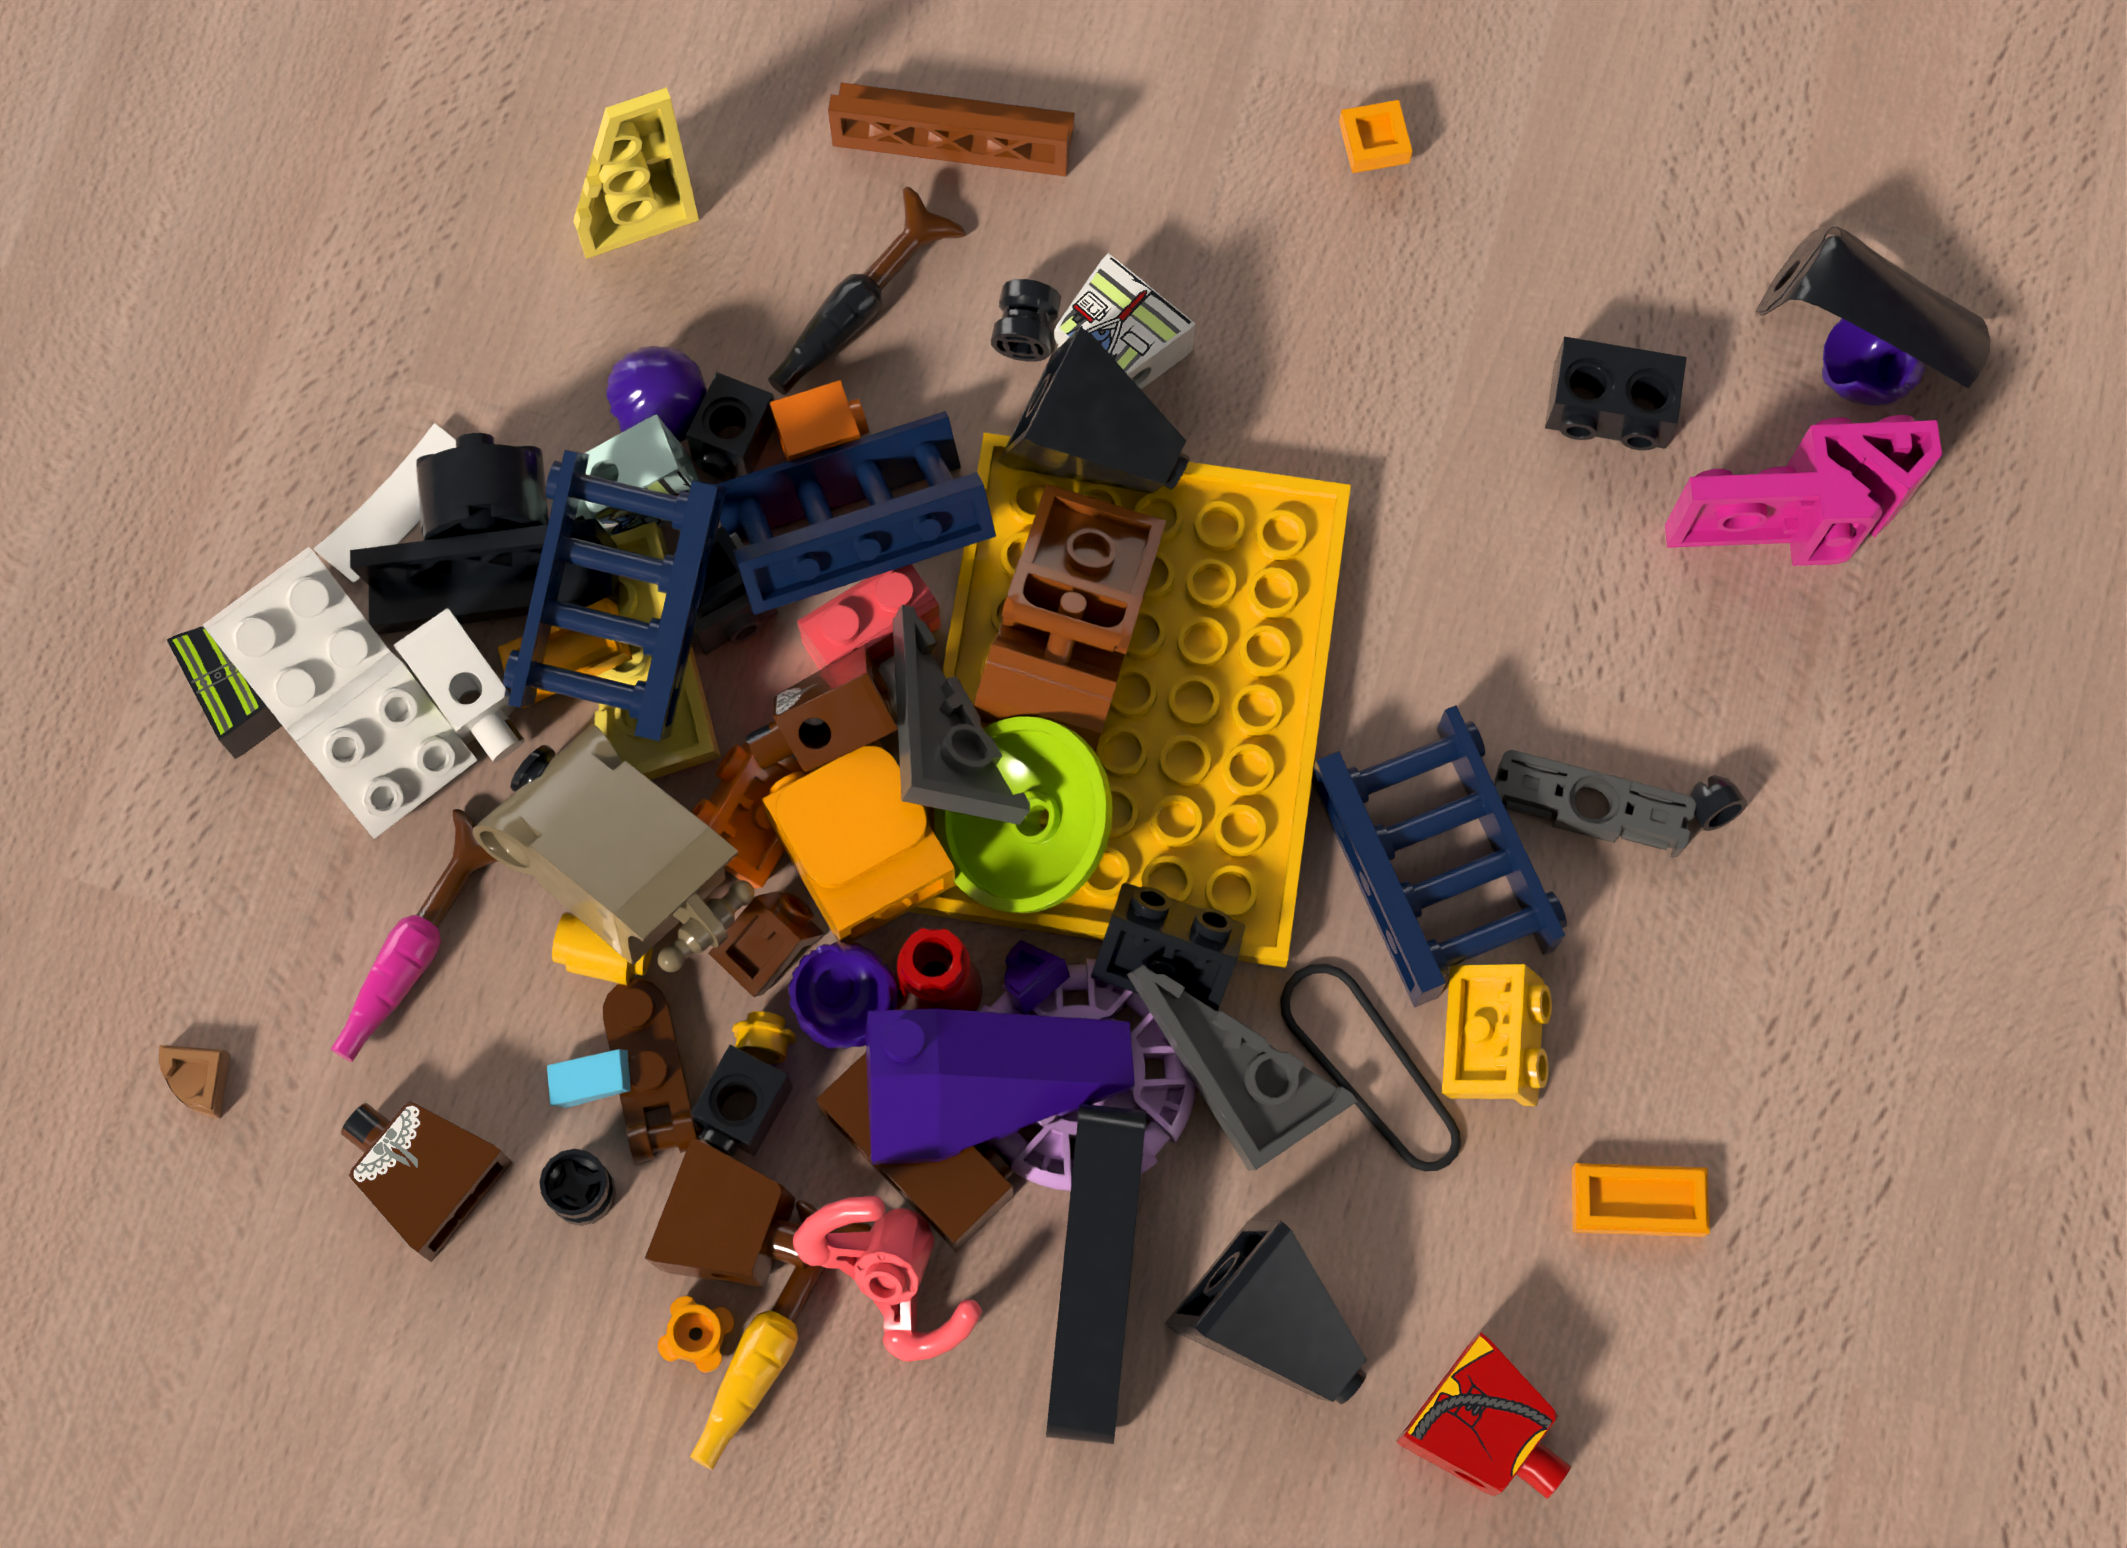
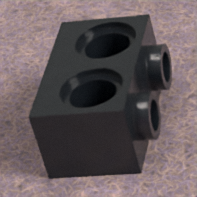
[1545,336,1687,450]

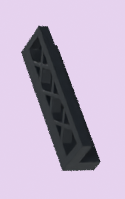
[350,518,619,634]

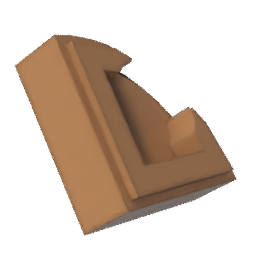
[159,1045,230,1119]

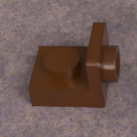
[708,891,824,997]

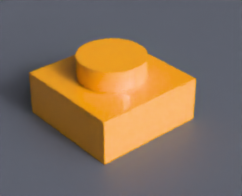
[1339,100,1413,174]

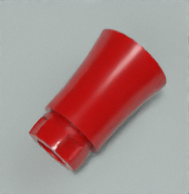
[894,928,983,1011]

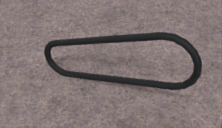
[1280,964,1461,1172]

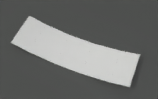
[313,423,456,583]

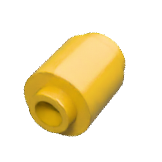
[552,912,653,985]

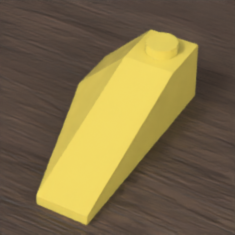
[573,87,699,259]

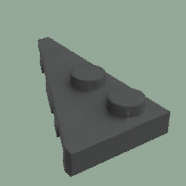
[892,605,1030,825]
[1127,965,1357,1171]

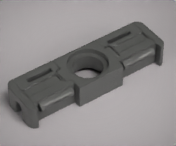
[1494,750,1696,858]

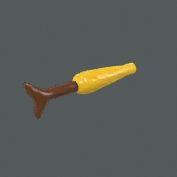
[690,1200,872,1470]

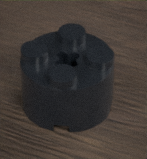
[416,433,549,540]

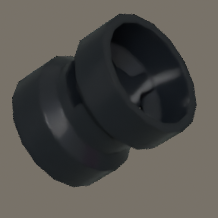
[991,279,1061,362]
[539,1149,616,1226]

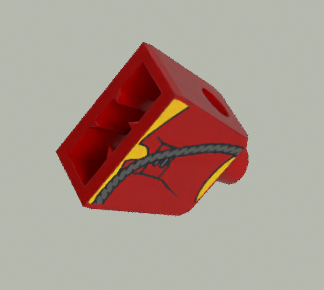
[1396,1333,1571,1499]

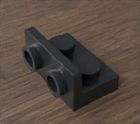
[1091,883,1246,1011]

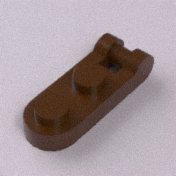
[603,979,699,1164]

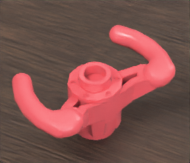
[793,1196,982,1362]

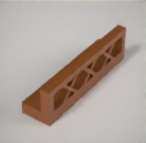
[828,82,1075,177]

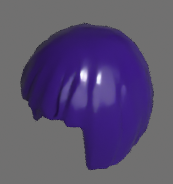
[1822,318,1926,406]
[606,346,708,443]
[788,941,899,1049]

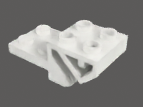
[202,547,477,839]

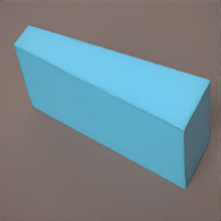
[547,1049,631,1108]

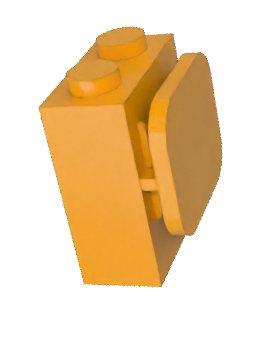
[762,739,955,942]

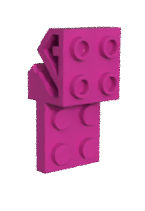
[1665,415,1942,566]

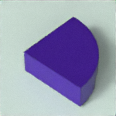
[1004,940,1070,1015]

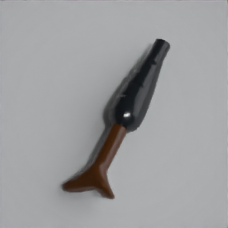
[768,187,966,395]

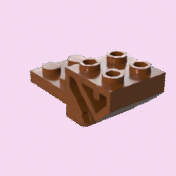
[973,483,1166,752]

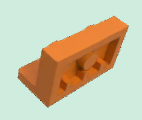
[691,742,813,889]

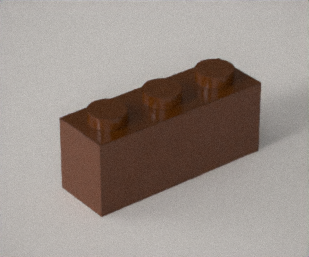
[816,1052,1013,1252]

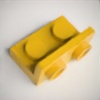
[1442,964,1552,1106]

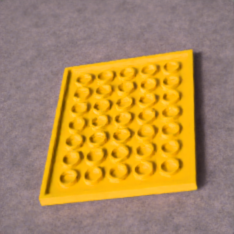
[908,433,1351,968]

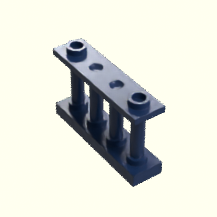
[715,411,996,615]
[503,450,727,741]
[1312,705,1567,1008]

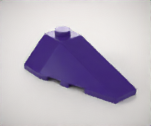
[865,1009,1135,1165]

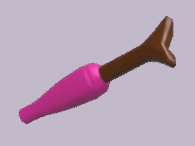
[331,809,499,1062]

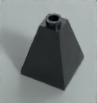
[998,327,1189,493]
[1164,1220,1367,1404]

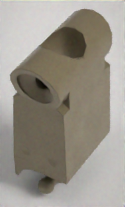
[473,724,755,972]

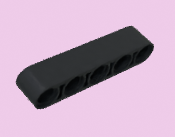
[1046,1104,1147,1444]

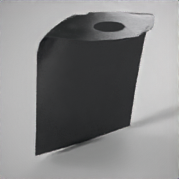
[1756,226,1990,389]

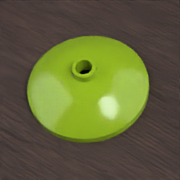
[934,716,1113,913]

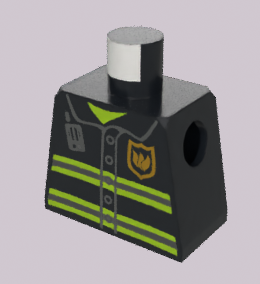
[167,626,282,759]

